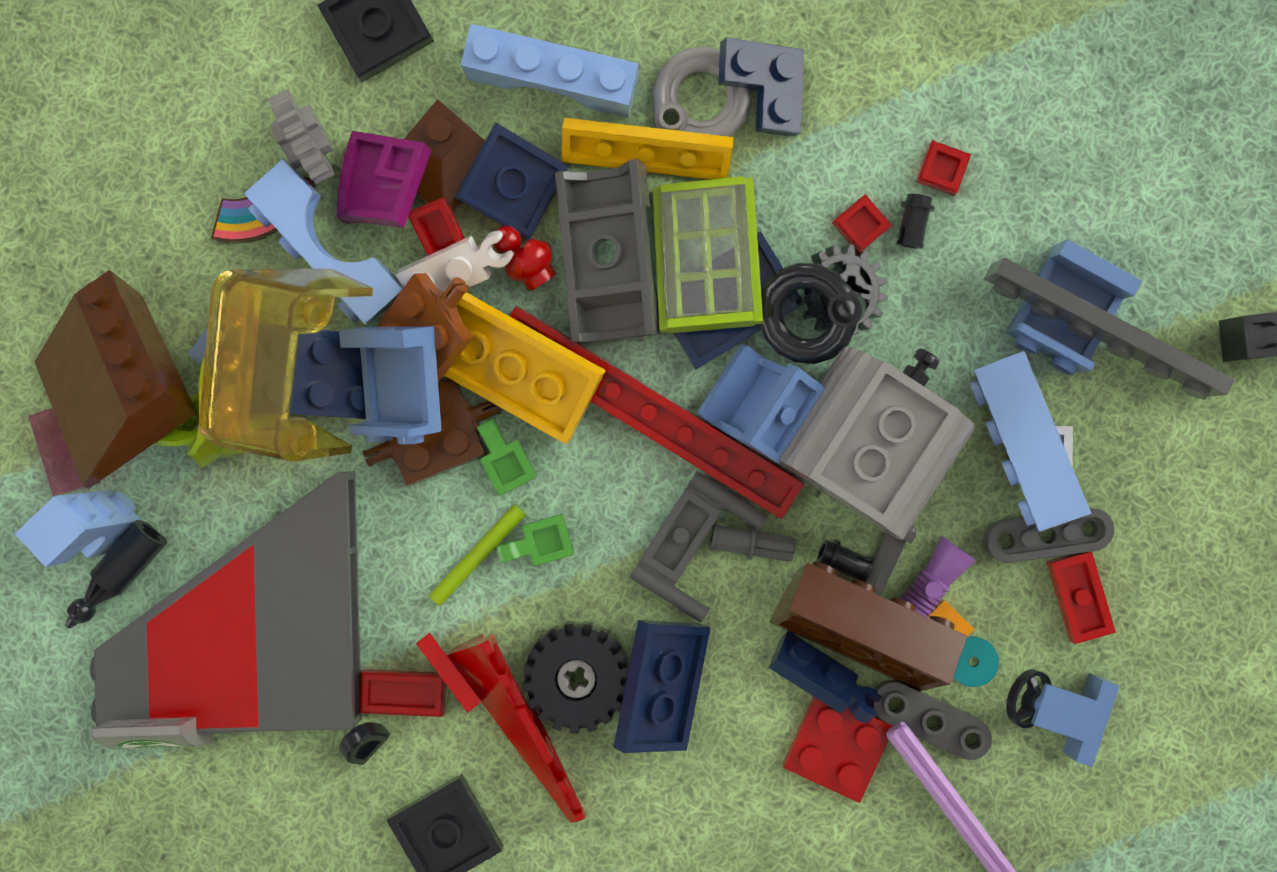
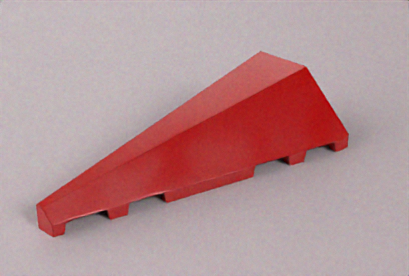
[447,633,586,823]

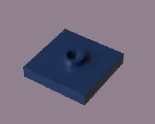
[454,123,569,240]

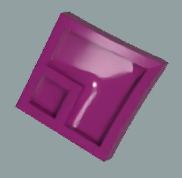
[337,131,431,229]

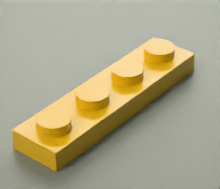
[561,117,733,180]

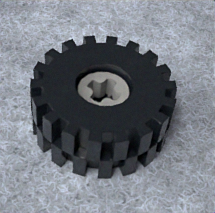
[523,621,629,734]

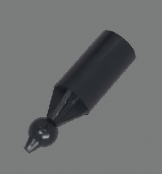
[65,520,167,629]

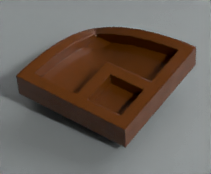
[404,99,485,213]

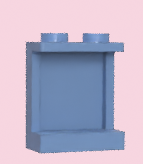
[1005,239,1142,375]
[339,326,441,444]
[698,344,825,464]

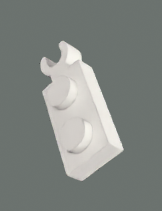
[395,231,514,292]

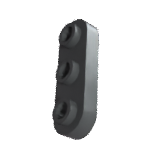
[983,508,1114,563]
[872,680,992,760]

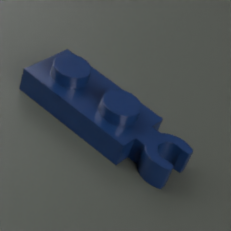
[769,630,882,724]

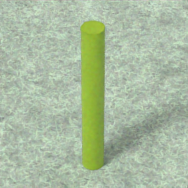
[429,503,527,606]

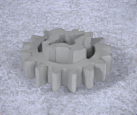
[268,89,335,184]

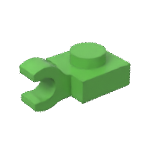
[477,418,538,496]
[497,513,574,566]

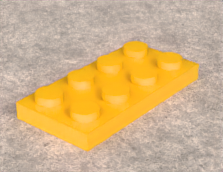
[444,292,606,445]

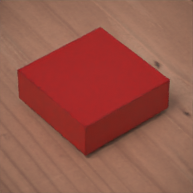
[915,140,972,196]
[832,194,892,254]

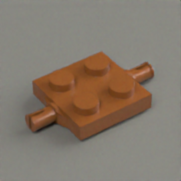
[376,273,474,382]

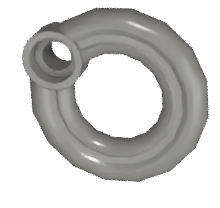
[652,46,752,137]

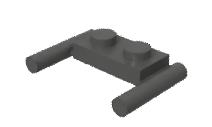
[629,471,768,623]

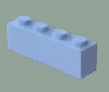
[970,351,1091,532]

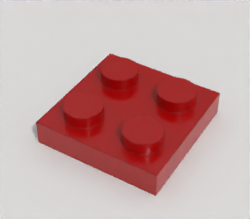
[782,696,893,803]

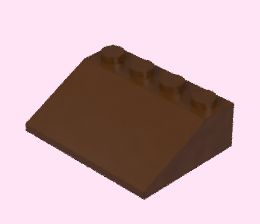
[34,270,197,489]

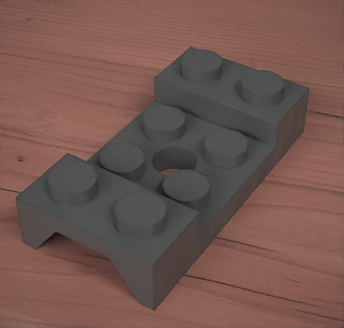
[555,159,662,344]

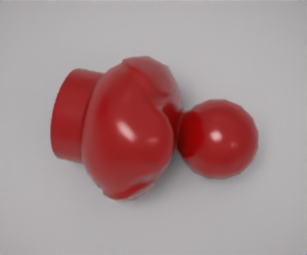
[493,226,556,291]

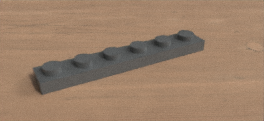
[984,258,1235,400]

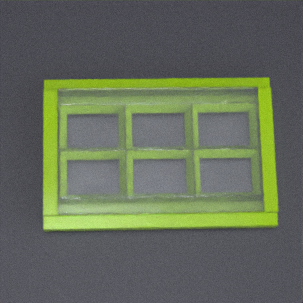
[653,176,763,333]

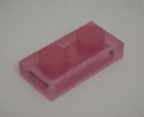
[28,408,101,496]

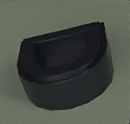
[339,722,390,765]

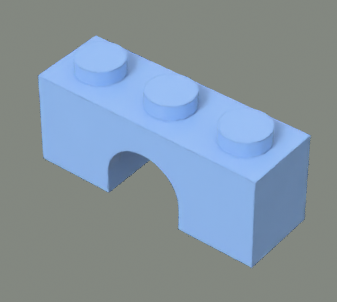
[14,490,141,567]

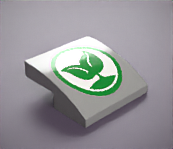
[91,717,212,749]

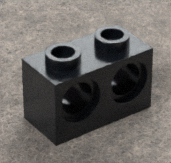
[1218,312,1277,362]

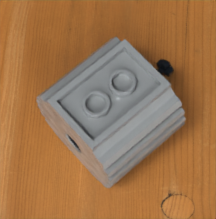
[779,347,975,540]

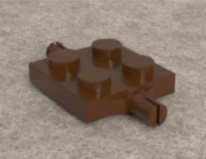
[363,379,501,487]

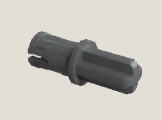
[710,523,795,562]

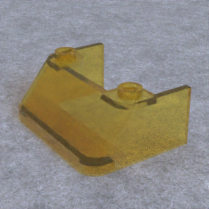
[199,269,373,461]

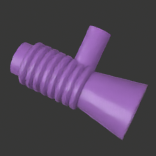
[900,536,976,618]

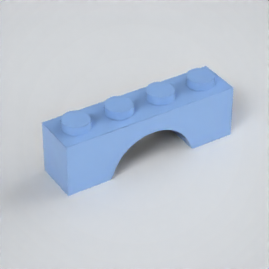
[461,23,639,118]
[244,159,403,324]

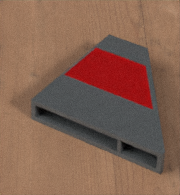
[90,471,362,733]

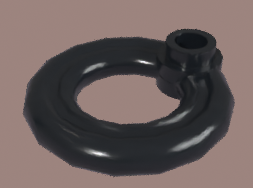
[759,263,866,364]

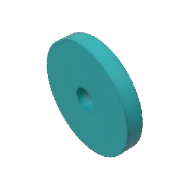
[953,636,999,687]

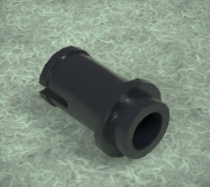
[896,194,935,249]
[817,539,874,582]

